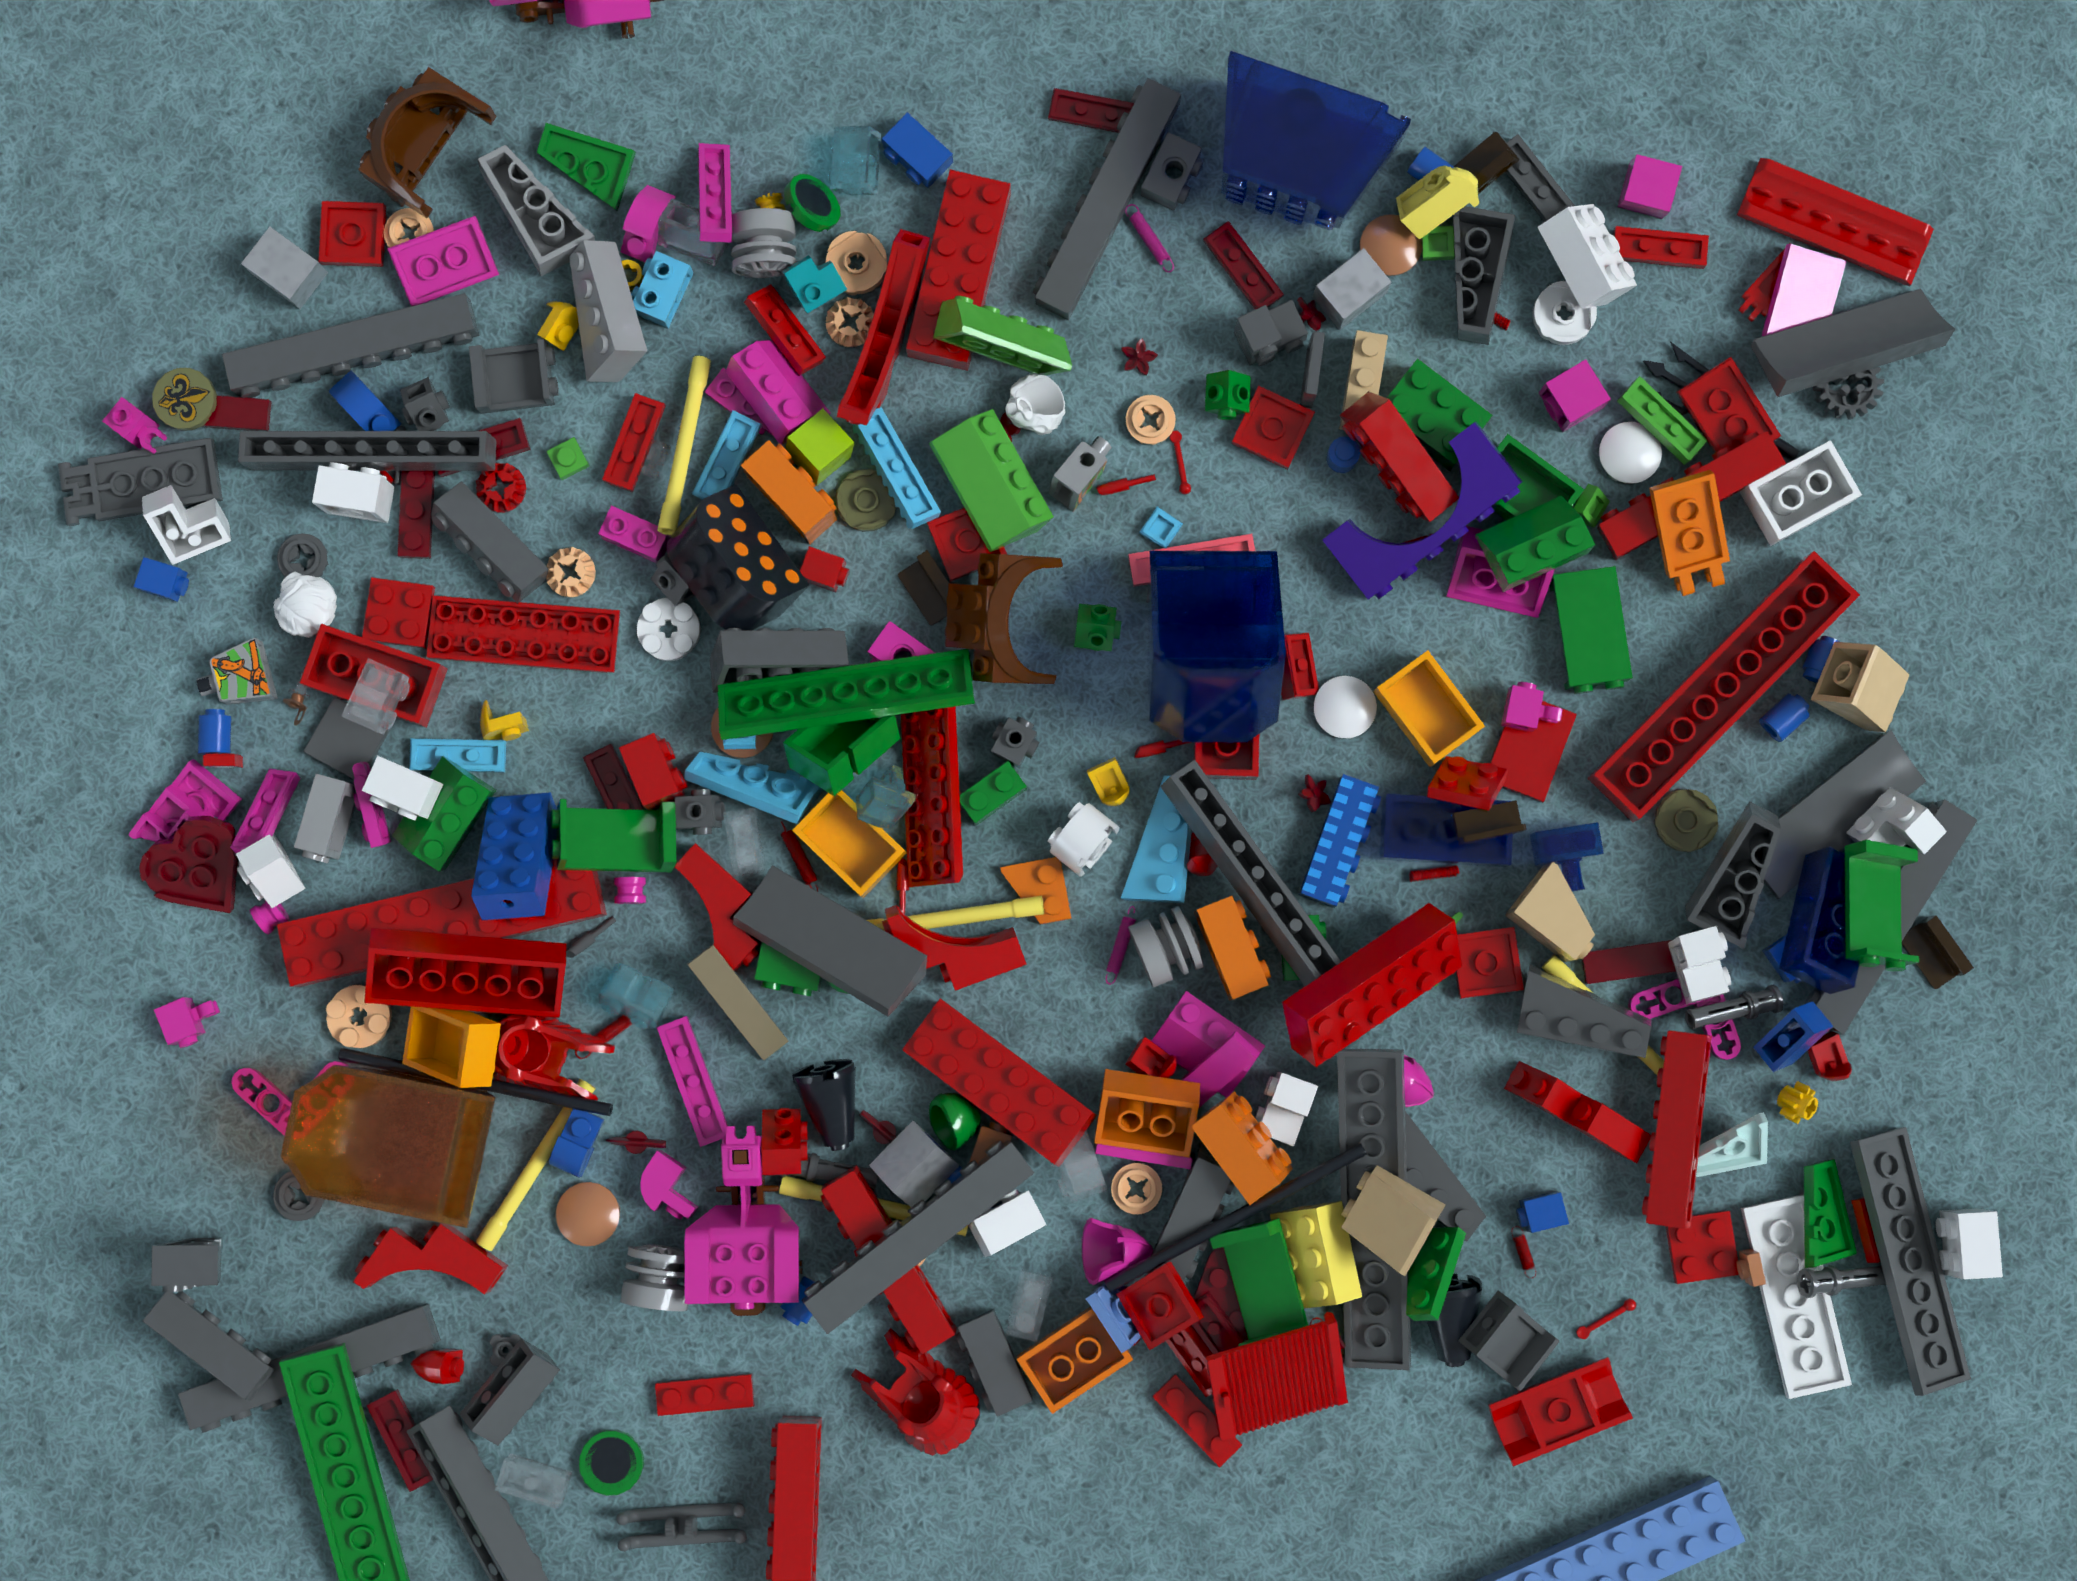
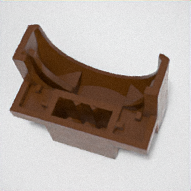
[358,67,497,218]
[945,553,1063,684]

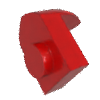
[1187,832,1218,876]
[1807,1031,1852,1081]
[1125,1037,1177,1078]
[410,1348,464,1384]

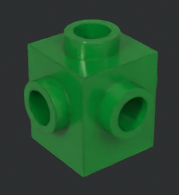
[1205,370,1251,420]
[1074,603,1122,651]

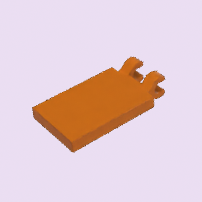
[1649,470,1730,596]

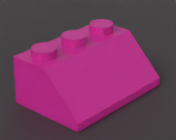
[725,340,831,445]
[1446,526,1555,618]
[1151,991,1265,1097]

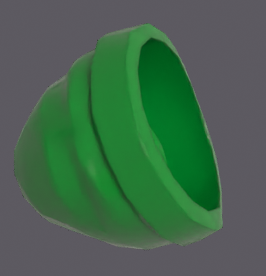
[929,1093,981,1151]

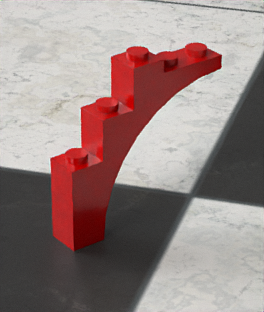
[836,229,930,426]

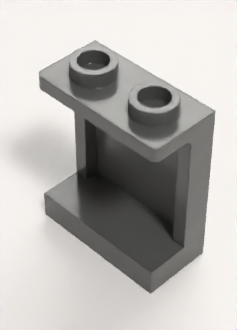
[469,338,559,414]
[1458,1290,1559,1391]

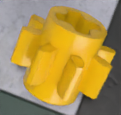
[1777,1081,1818,1124]

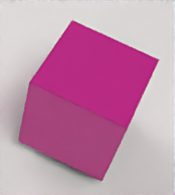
[1617,154,1682,219]
[1539,359,1611,432]

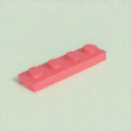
[1128,534,1258,587]

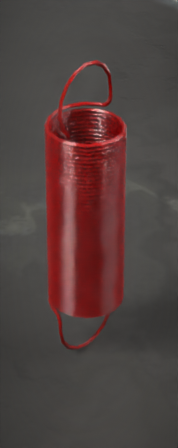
[1511,1226,1536,1278]

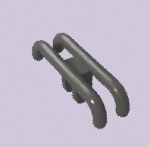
[616,1503,747,1552]

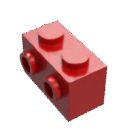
[761,1108,808,1175]

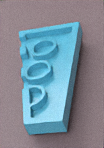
[684,752,823,825]
[1121,776,1192,903]

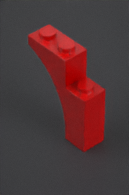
[675,843,761,972]
[882,905,1027,991]
[1504,1061,1651,1164]
[353,1222,508,1295]

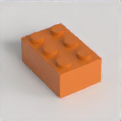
[741,440,837,544]
[1194,896,1271,1001]
[1094,1069,1200,1158]
[1191,1091,1293,1205]
[1016,1306,1133,1414]

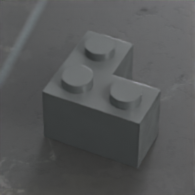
[1234,300,1308,366]

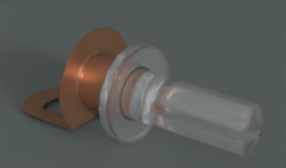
[283,667,310,726]

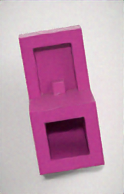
[620,185,676,262]
[640,1150,699,1220]

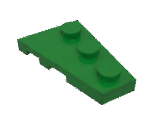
[537,123,636,211]
[1804,1159,1857,1268]
[1406,1227,1466,1321]

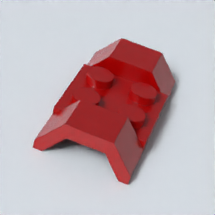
[1488,1357,1633,1467]

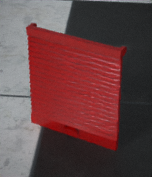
[1206,1312,1348,1441]

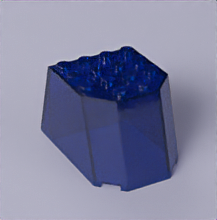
[1221,51,1412,230]
[1147,551,1286,743]

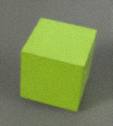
[786,408,855,486]

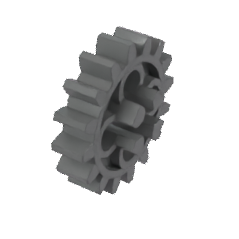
[1813,367,1884,420]

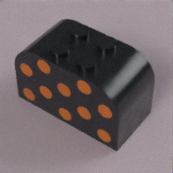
[667,484,810,631]

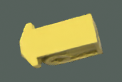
[1396,166,1479,240]

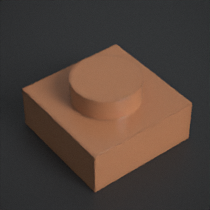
[1737,1248,1766,1287]

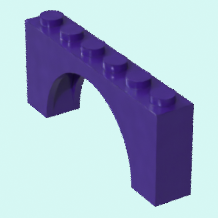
[1322,422,1522,600]

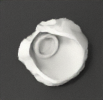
[1005,373,1065,435]
[273,571,337,638]

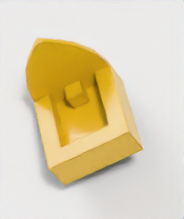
[537,301,579,351]
[480,700,529,741]
[1087,757,1130,806]

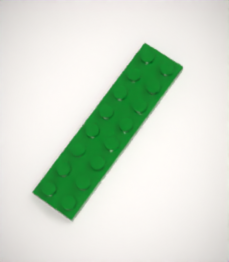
[718,649,975,740]
[279,1343,410,1581]

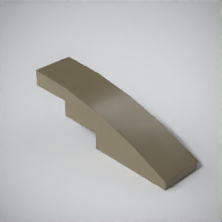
[687,944,789,1061]

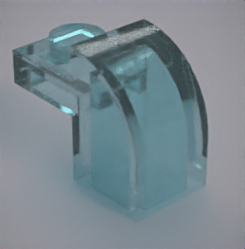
[856,764,916,828]

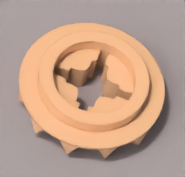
[384,208,434,248]
[825,297,874,347]
[1126,395,1176,445]
[546,547,596,597]
[1111,1163,1162,1214]

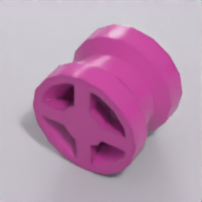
[614,877,646,904]
[250,900,290,935]

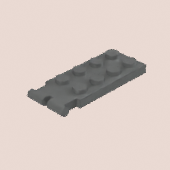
[58,438,223,526]

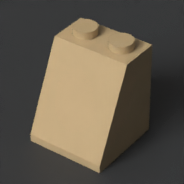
[1811,642,1909,733]
[1505,862,1595,962]
[1341,1165,1445,1276]

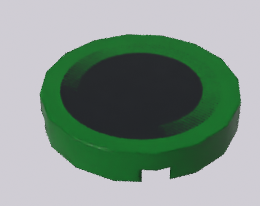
[784,174,841,232]
[579,1430,644,1496]

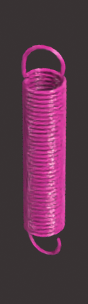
[1125,204,1174,273]
[1106,906,1136,985]

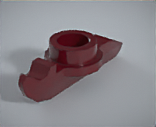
[859,1110,896,1144]
[605,1130,666,1154]

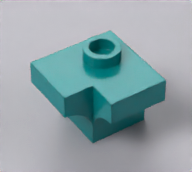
[782,255,847,313]

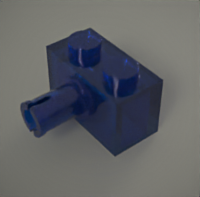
[1530,822,1604,891]

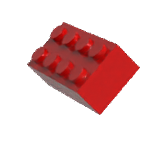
[1340,391,1459,522]
[300,624,448,728]

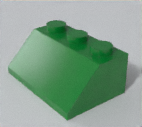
[1475,496,1595,592]
[392,756,497,872]

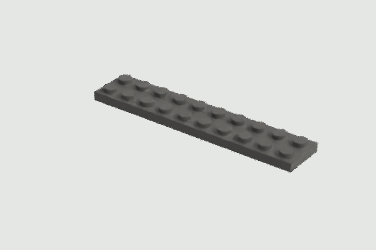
[1337,1048,1411,1370]

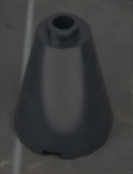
[792,1059,856,1151]
[1427,1274,1482,1367]

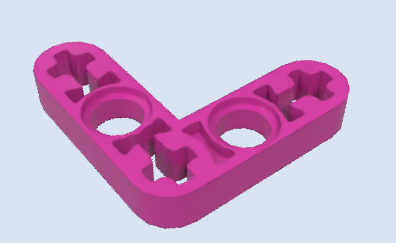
[1628,978,1741,1060]
[232,1061,353,1138]

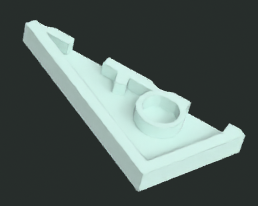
[1696,1112,1768,1177]

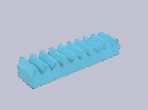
[852,407,941,529]

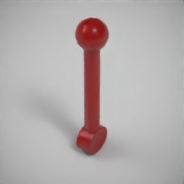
[1169,431,1191,495]
[1576,1299,1636,1339]

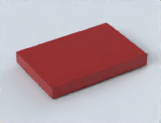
[1676,357,1781,453]
[1490,701,1577,803]

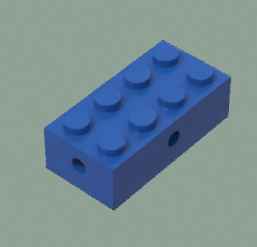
[471,792,557,920]

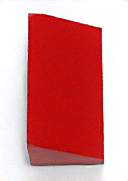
[1272,633,1319,700]

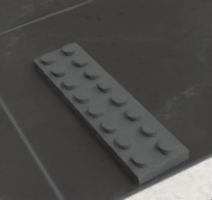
[1850,1127,1971,1396]

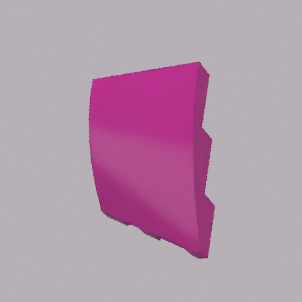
[128,759,242,842]

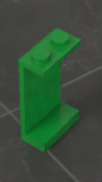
[1549,566,1633,694]
[551,799,677,873]
[1845,840,1919,971]
[1210,1218,1308,1346]

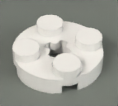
[1532,281,1597,345]
[637,598,701,661]

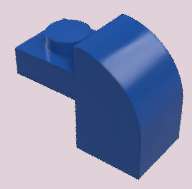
[329,370,402,431]
[549,1109,605,1178]

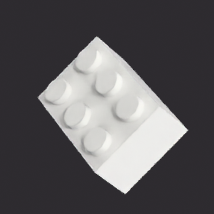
[1538,204,1637,309]
[1740,440,1862,546]

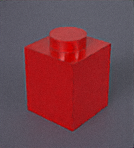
[800,546,849,593]

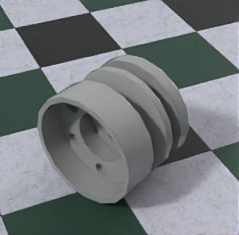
[731,208,797,278]
[1128,906,1204,988]
[620,1244,689,1311]

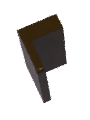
[1454,132,1520,195]
[898,550,949,626]
[1452,800,1527,845]
[1902,915,1974,989]

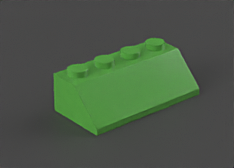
[933,296,1072,375]
[929,409,1054,552]

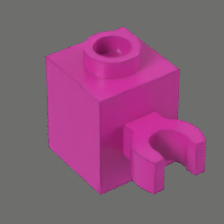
[102,397,167,454]
[1501,682,1563,732]
[154,997,220,1048]

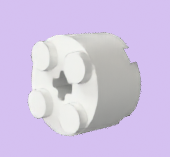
[1048,802,1120,877]

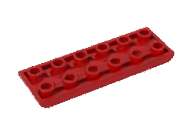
[1737,158,1934,287]
[427,595,620,673]
[901,706,963,887]

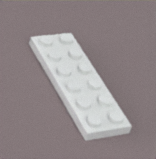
[1741,1194,1852,1399]

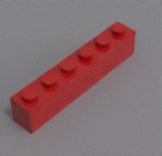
[1597,431,1786,560]
[1642,1030,1712,1229]
[820,1165,957,1354]

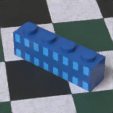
[1299,774,1382,908]

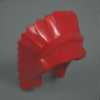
[493,1014,615,1101]
[851,1328,980,1456]

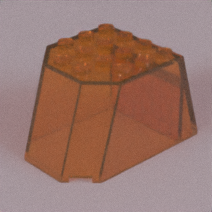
[280,1065,496,1228]

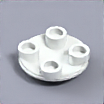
[1599,422,1662,484]
[1314,676,1377,739]

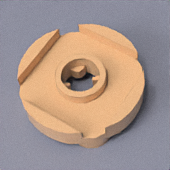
[825,231,887,295]
[326,985,392,1048]

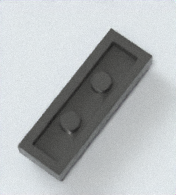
[1505,134,1575,222]

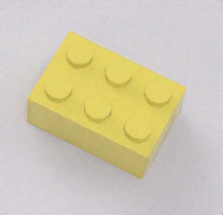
[1270,1201,1362,1308]

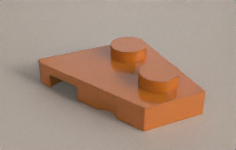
[1000,857,1072,925]

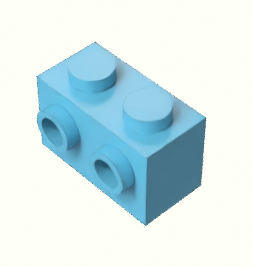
[631,251,693,329]

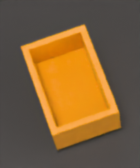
[1373,650,1485,767]
[792,790,907,898]
[402,1007,501,1088]

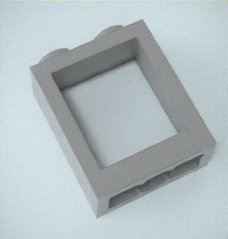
[294,774,356,863]

